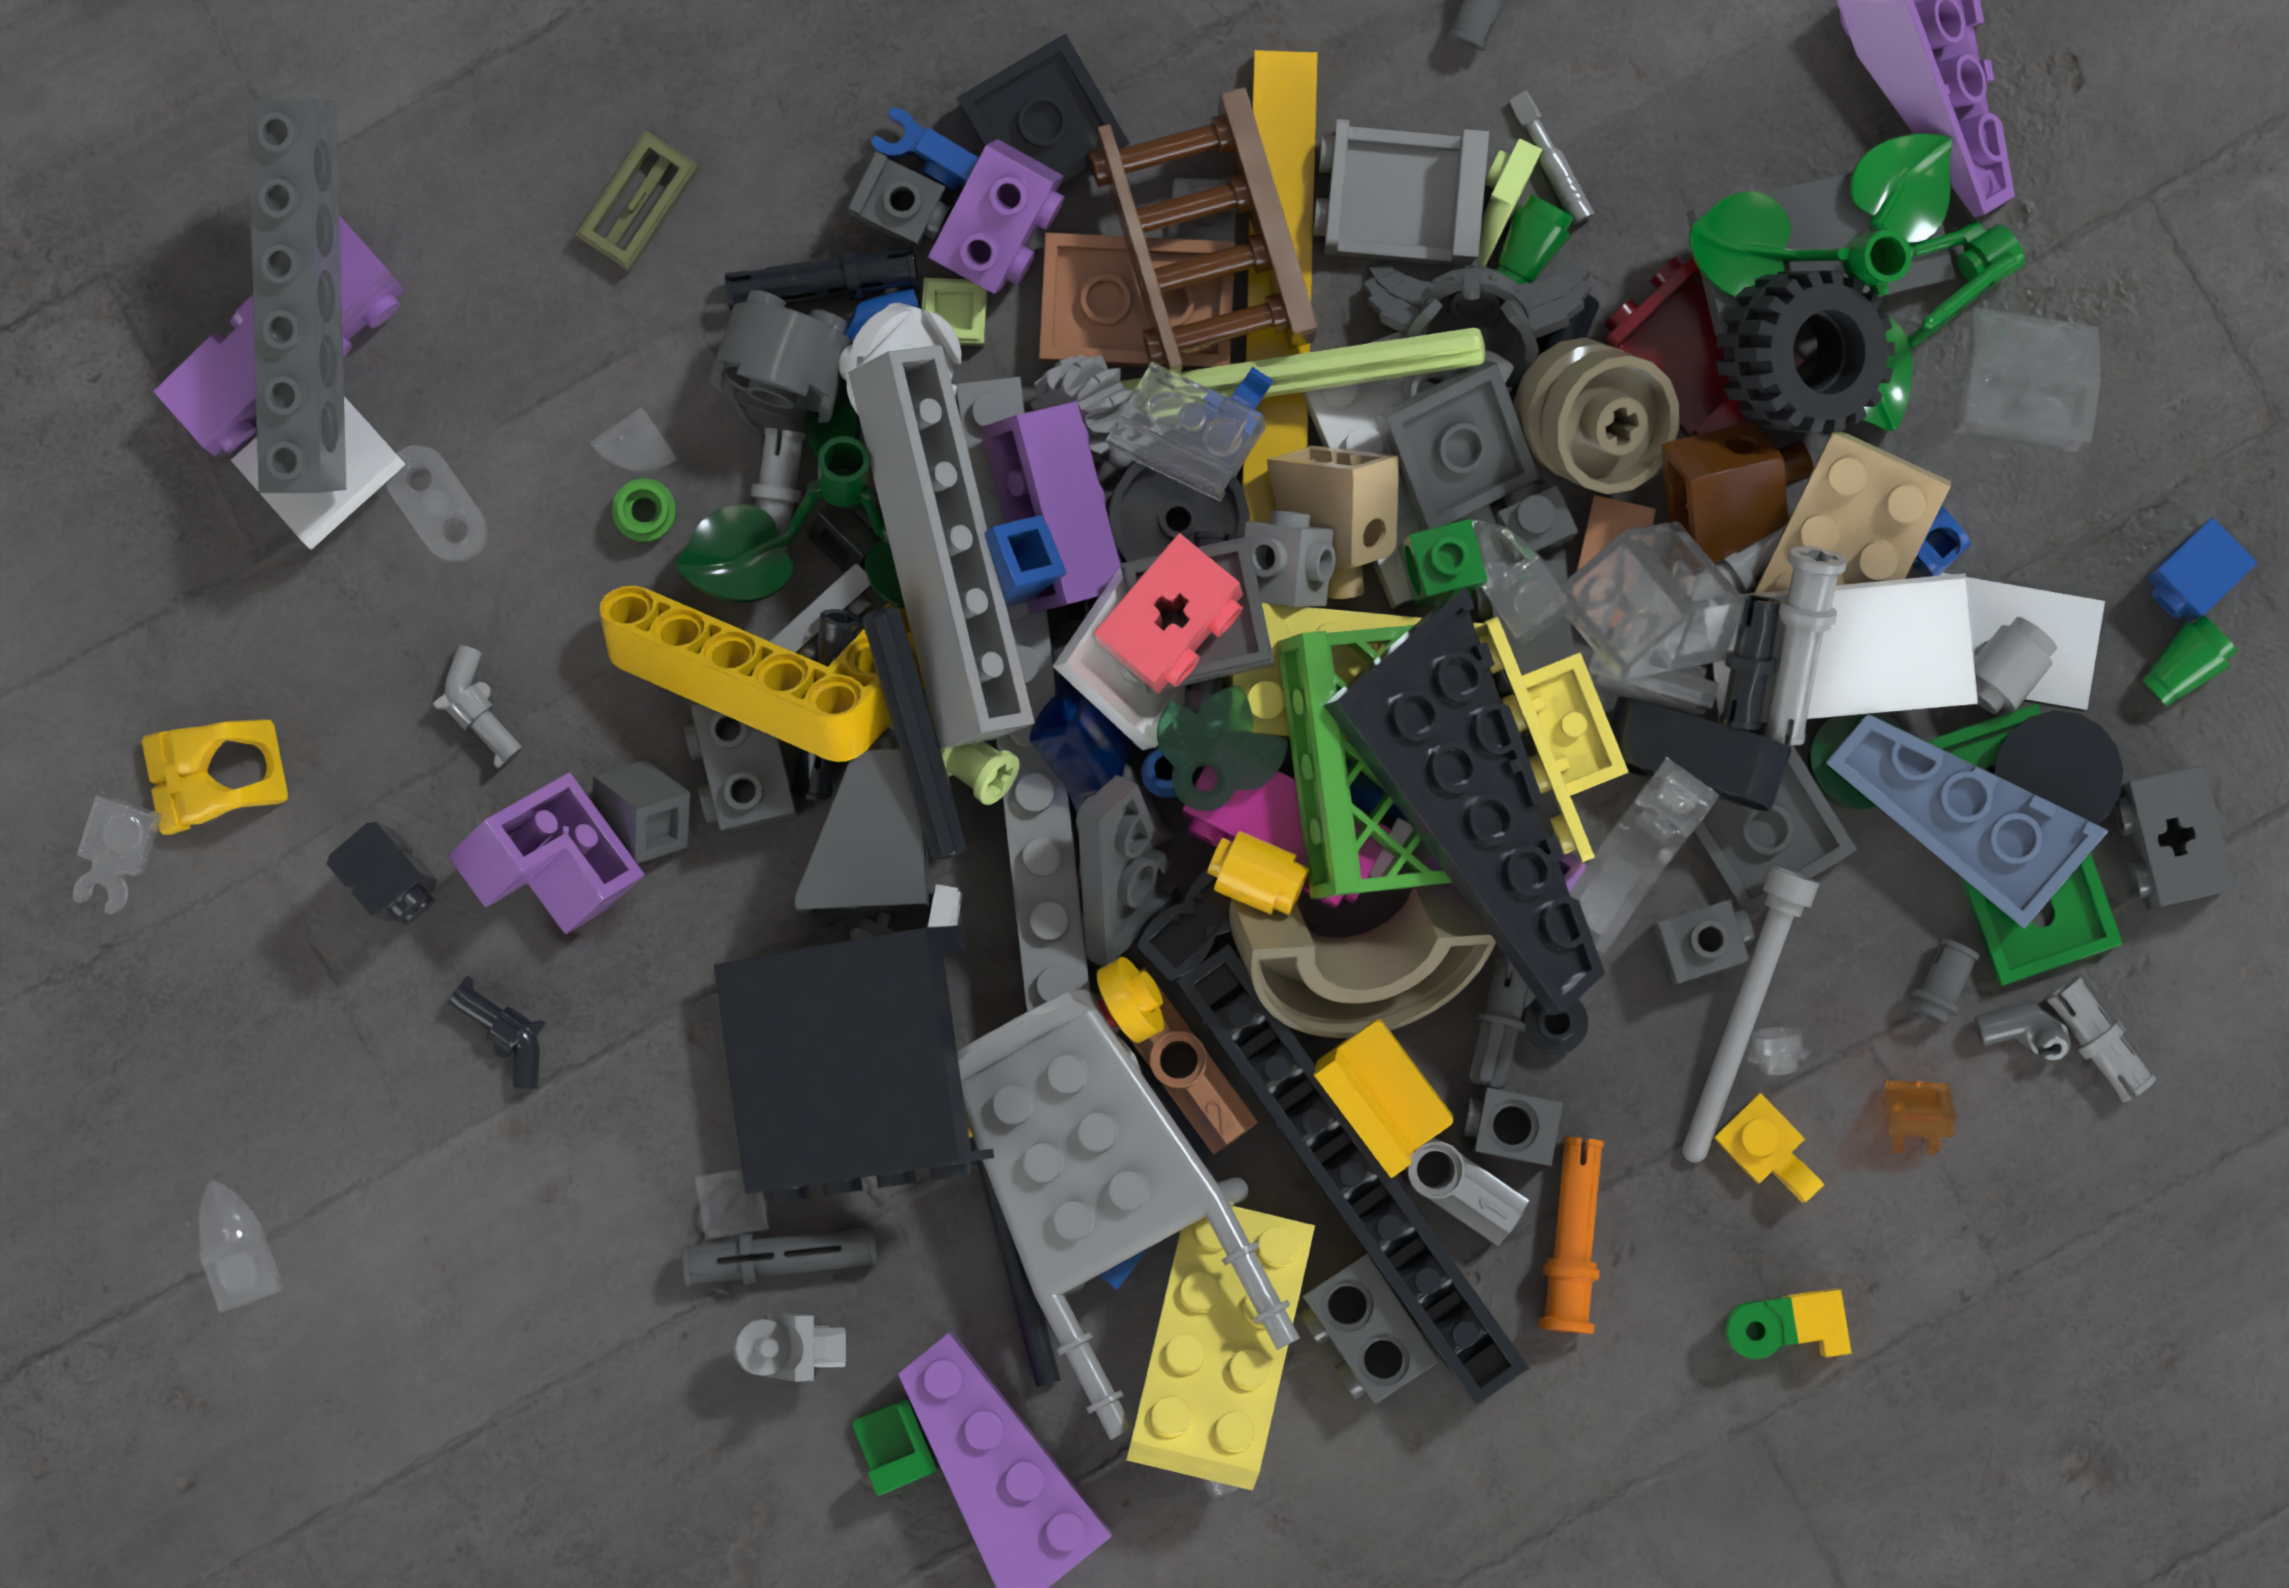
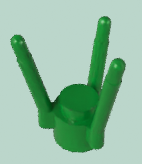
[1908,220,2025,347]

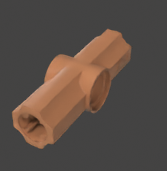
[1125,967,1259,1156]

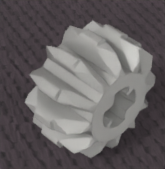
[1030,354,1140,463]

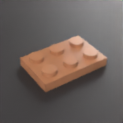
[1039,233,1236,370]

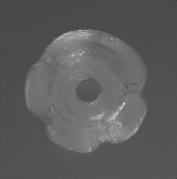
[1746,1026,1810,1075]

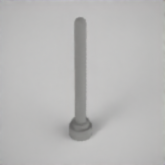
[1682,865,1820,1163]

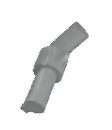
[432,645,523,770]

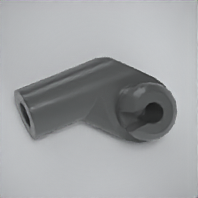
[1974,1002,2071,1062]

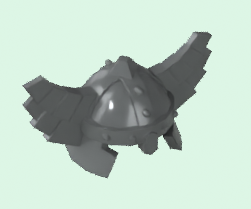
[1364,259,1591,388]

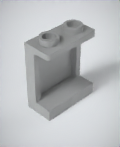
[1313,119,1489,267]

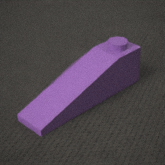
[1837,0,2015,218]

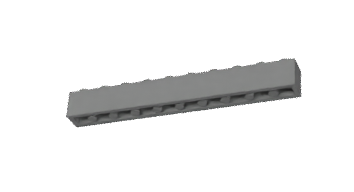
[957,377,1091,1012]

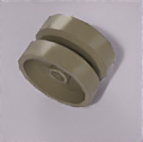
[1514,338,1679,494]

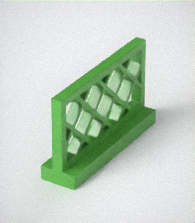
[1277,625,1453,900]

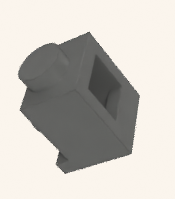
[848,151,952,252]
[1490,482,1578,563]
[1652,899,1756,986]

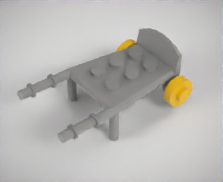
[957,957,1300,1440]

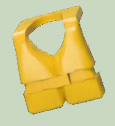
[142,719,288,835]

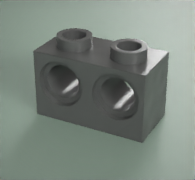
[1298,1252,1439,1405]

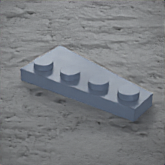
[1826,714,2108,929]

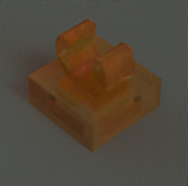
[1882,1080,1956,1155]

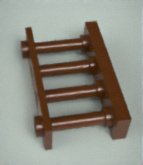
[1088,87,1318,383]

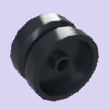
[1106,447,1250,563]

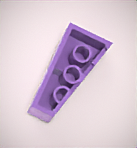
[153,215,406,457]

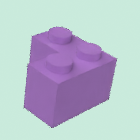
[448,772,645,935]

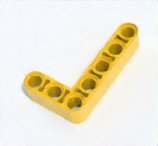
[599,586,924,762]

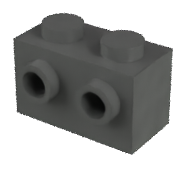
[683,704,799,834]

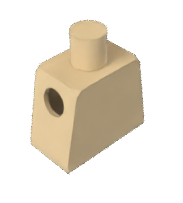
[1267,445,1399,599]

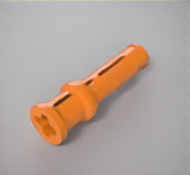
[1537,1137,1604,1335]

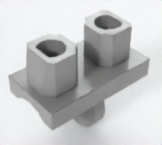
[733,1313,846,1382]

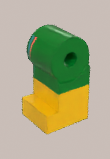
[1724,1288,1852,1359]

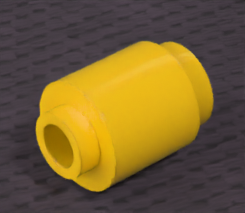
[1207,831,1310,916]

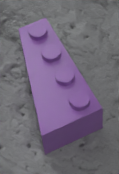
[898,1330,1112,1588]

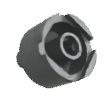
[709,290,853,423]

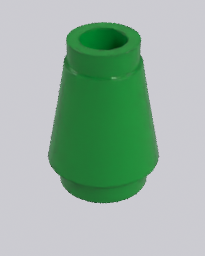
[1496,194,1574,284]
[2141,615,2238,707]

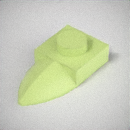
[1478,138,1542,265]

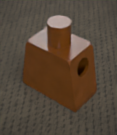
[1661,422,1814,572]

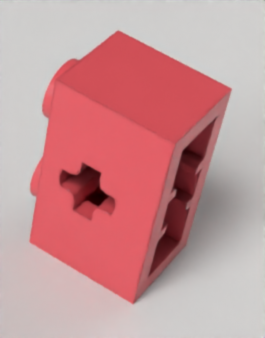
[1094,533,1243,694]

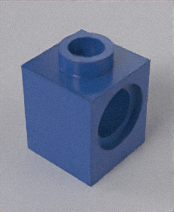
[2146,517,2258,622]

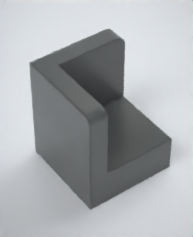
[592,760,690,864]

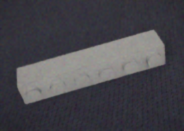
[848,345,1035,749]

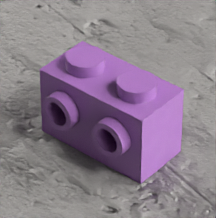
[928,139,1065,294]

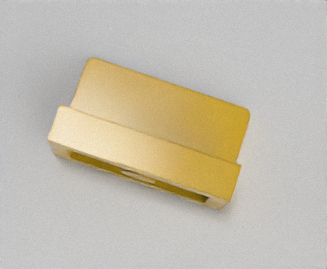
[1314,1019,1453,1178]

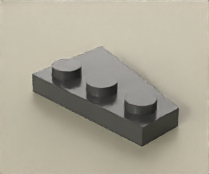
[1076,775,1182,967]

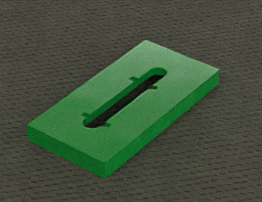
[1926,703,2123,987]

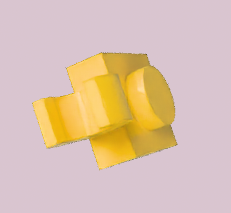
[1713,1093,1824,1204]

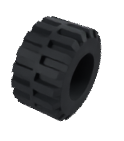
[1716,270,1895,433]

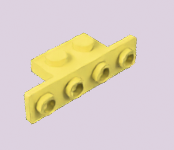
[1479,617,1628,863]

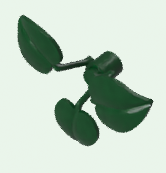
[676,380,905,609]

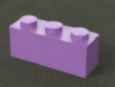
[980,401,1122,614]

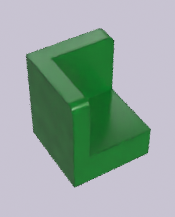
[853,1397,940,1496]

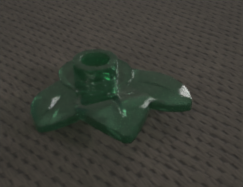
[1157,685,1287,811]

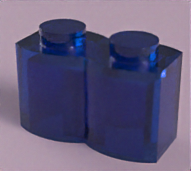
[1029,674,1133,794]

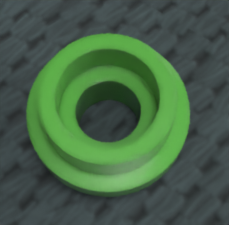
[612,478,676,543]

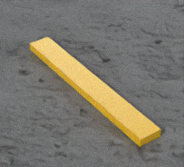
[1242,50,1318,522]

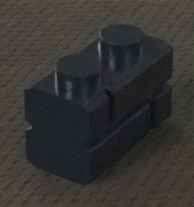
[326,822,438,925]

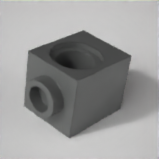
[1463,1088,1563,1166]

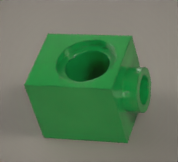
[1398,519,1488,608]

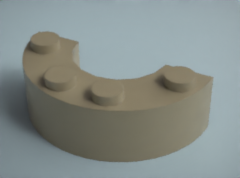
[1229,884,1496,1038]

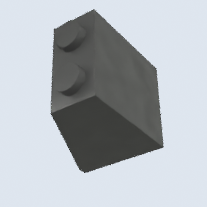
[795,737,931,916]

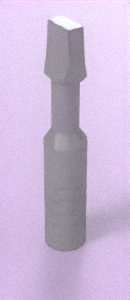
[1509,91,1595,226]

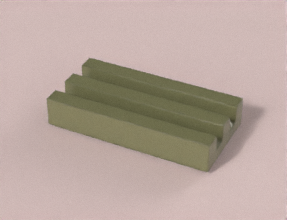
[575,130,700,273]

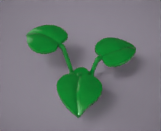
[1688,134,1952,431]

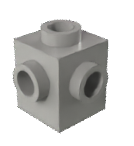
[1244,511,1336,607]

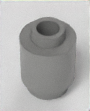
[1974,617,2057,714]

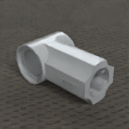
[1402,1139,1529,1246]

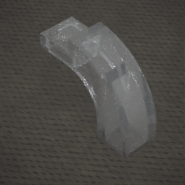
[1569,757,1719,959]

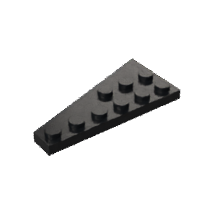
[1324,586,1605,1016]

